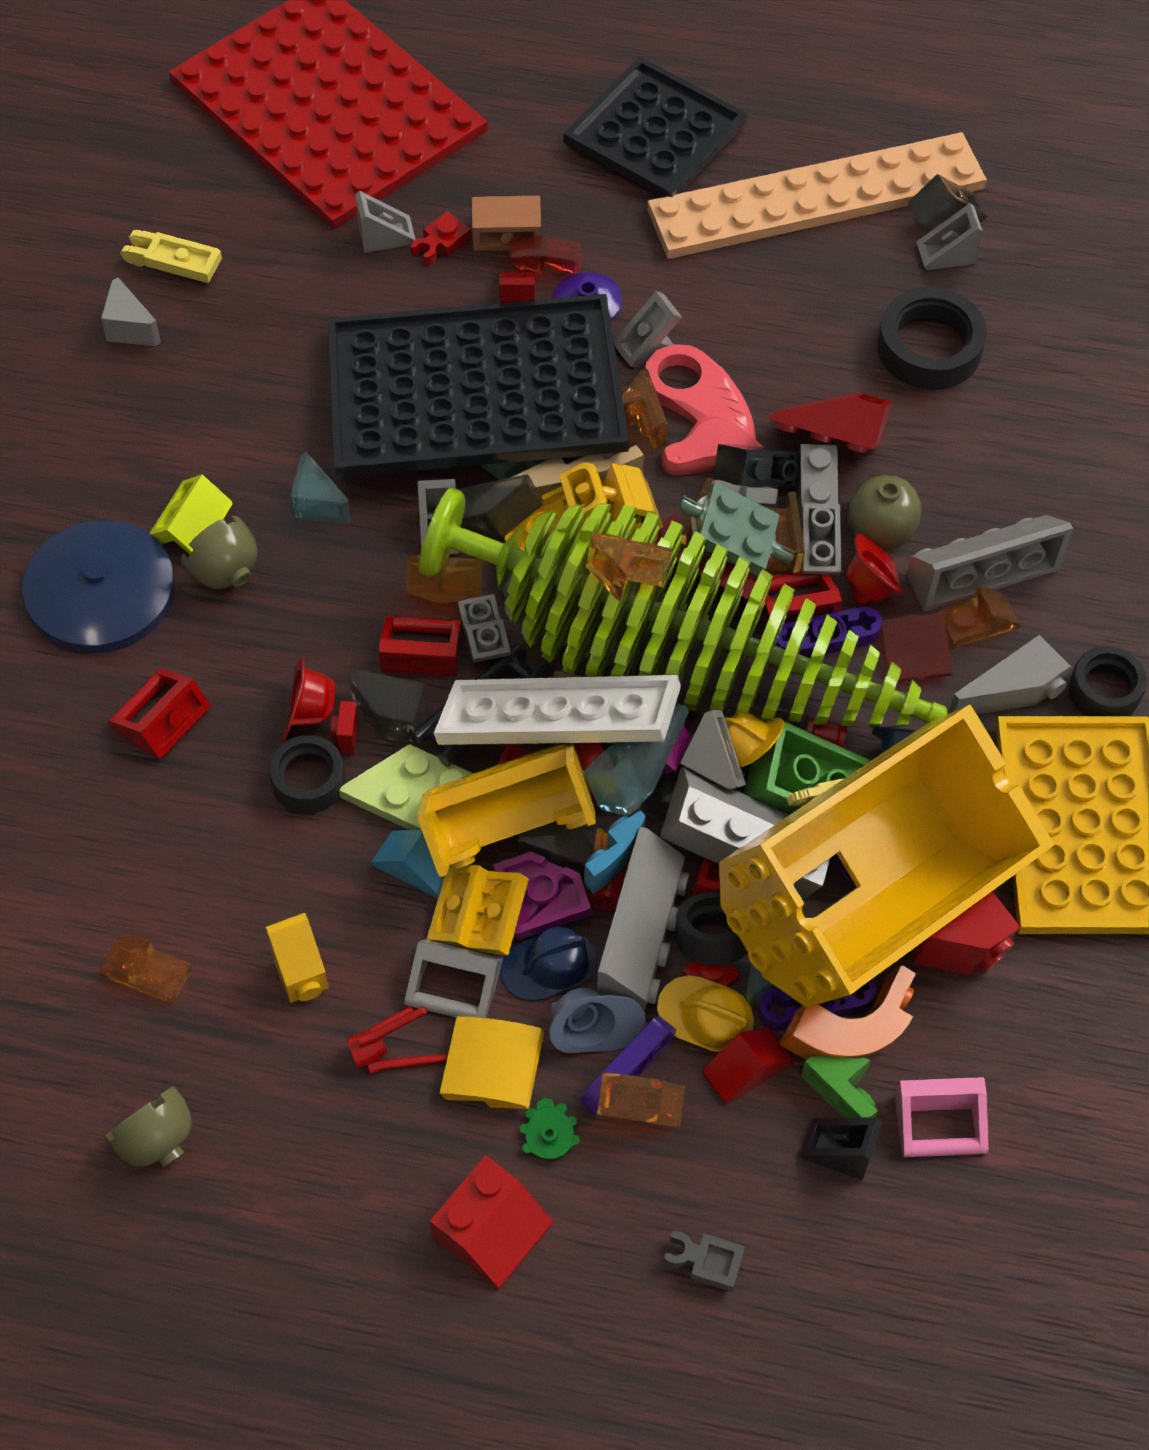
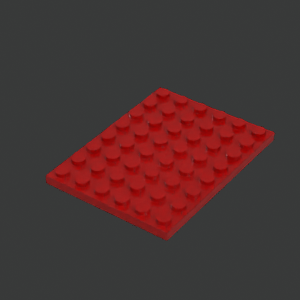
[169,0,488,230]

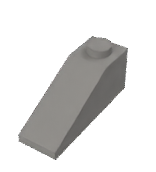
[949,635,1071,715]

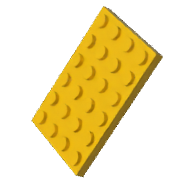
[996,716,1149,934]

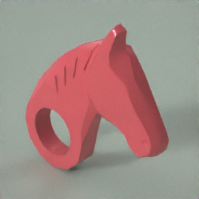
[645,344,763,476]

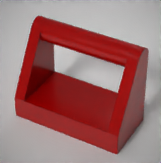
[753,571,842,630]
[379,616,462,677]
[107,668,211,759]

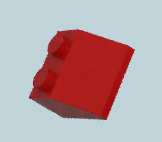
[908,891,1021,975]
[430,1155,553,1290]

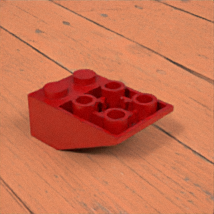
[768,392,893,453]

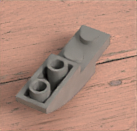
[798,444,841,575]

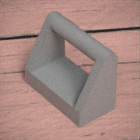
[404,939,503,1018]

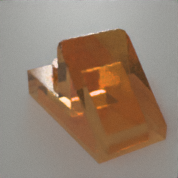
[622,369,668,449]
[585,533,672,601]
[936,585,1021,649]
[99,935,192,1004]
[597,1072,686,1128]

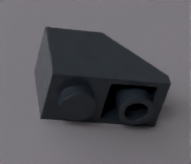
[714,444,800,488]

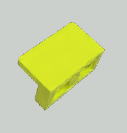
[149,474,232,554]

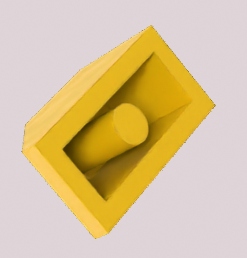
[266,913,329,1003]

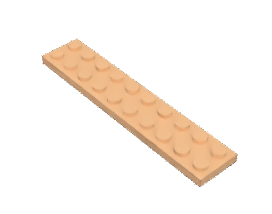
[647,132,987,259]

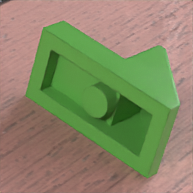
[801,1056,878,1118]

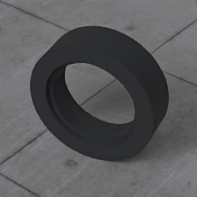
[877,287,987,390]

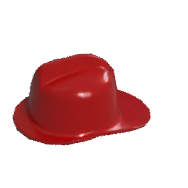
[845,533,904,605]
[281,658,335,745]

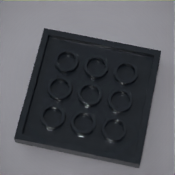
[563,56,748,197]

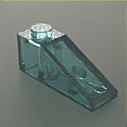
[583,704,689,816]

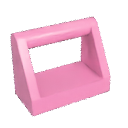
[895,1077,989,1158]

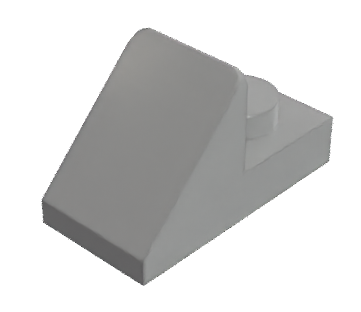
[614,291,682,368]

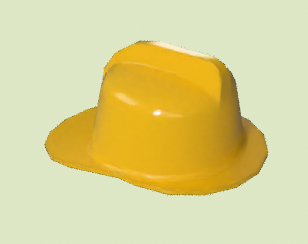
[724,712,785,767]
[657,975,754,1053]

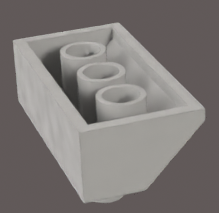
[906,515,1073,612]
[660,766,830,900]
[597,827,690,1012]

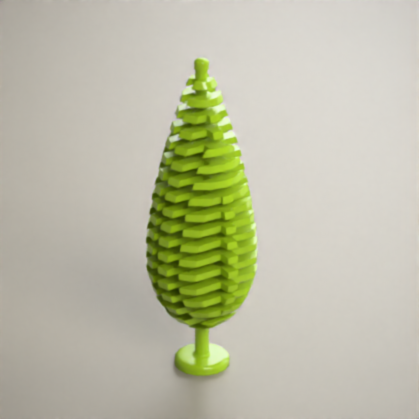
[419,487,948,728]

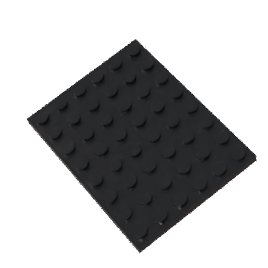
[328,294,629,478]

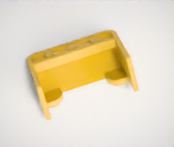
[417,743,596,878]

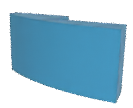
[584,810,645,894]

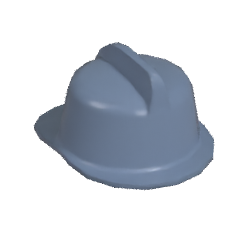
[549,988,646,1053]

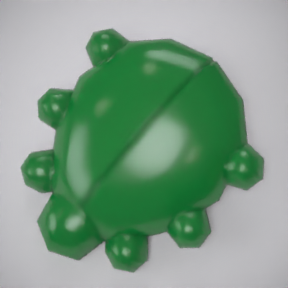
[519,1098,580,1159]

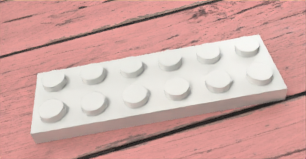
[434,675,681,745]

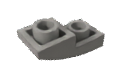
[457,594,511,662]

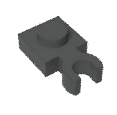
[663,1231,745,1292]

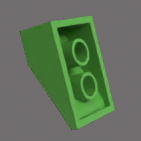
[744,722,871,815]

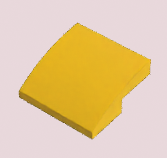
[427,865,529,955]
[440,1016,544,1109]

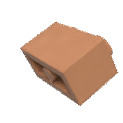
[472,195,541,251]

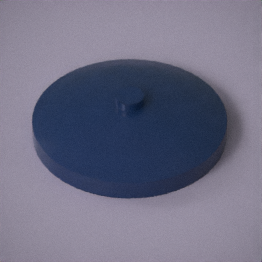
[22,520,175,653]

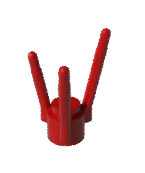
[346,1006,448,1074]

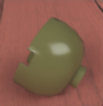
[847,474,922,549]
[181,516,258,589]
[103,1086,192,1168]

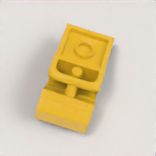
[499,462,663,551]

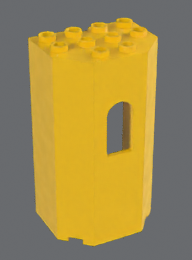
[719,704,1055,1007]

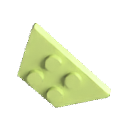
[339,744,476,857]

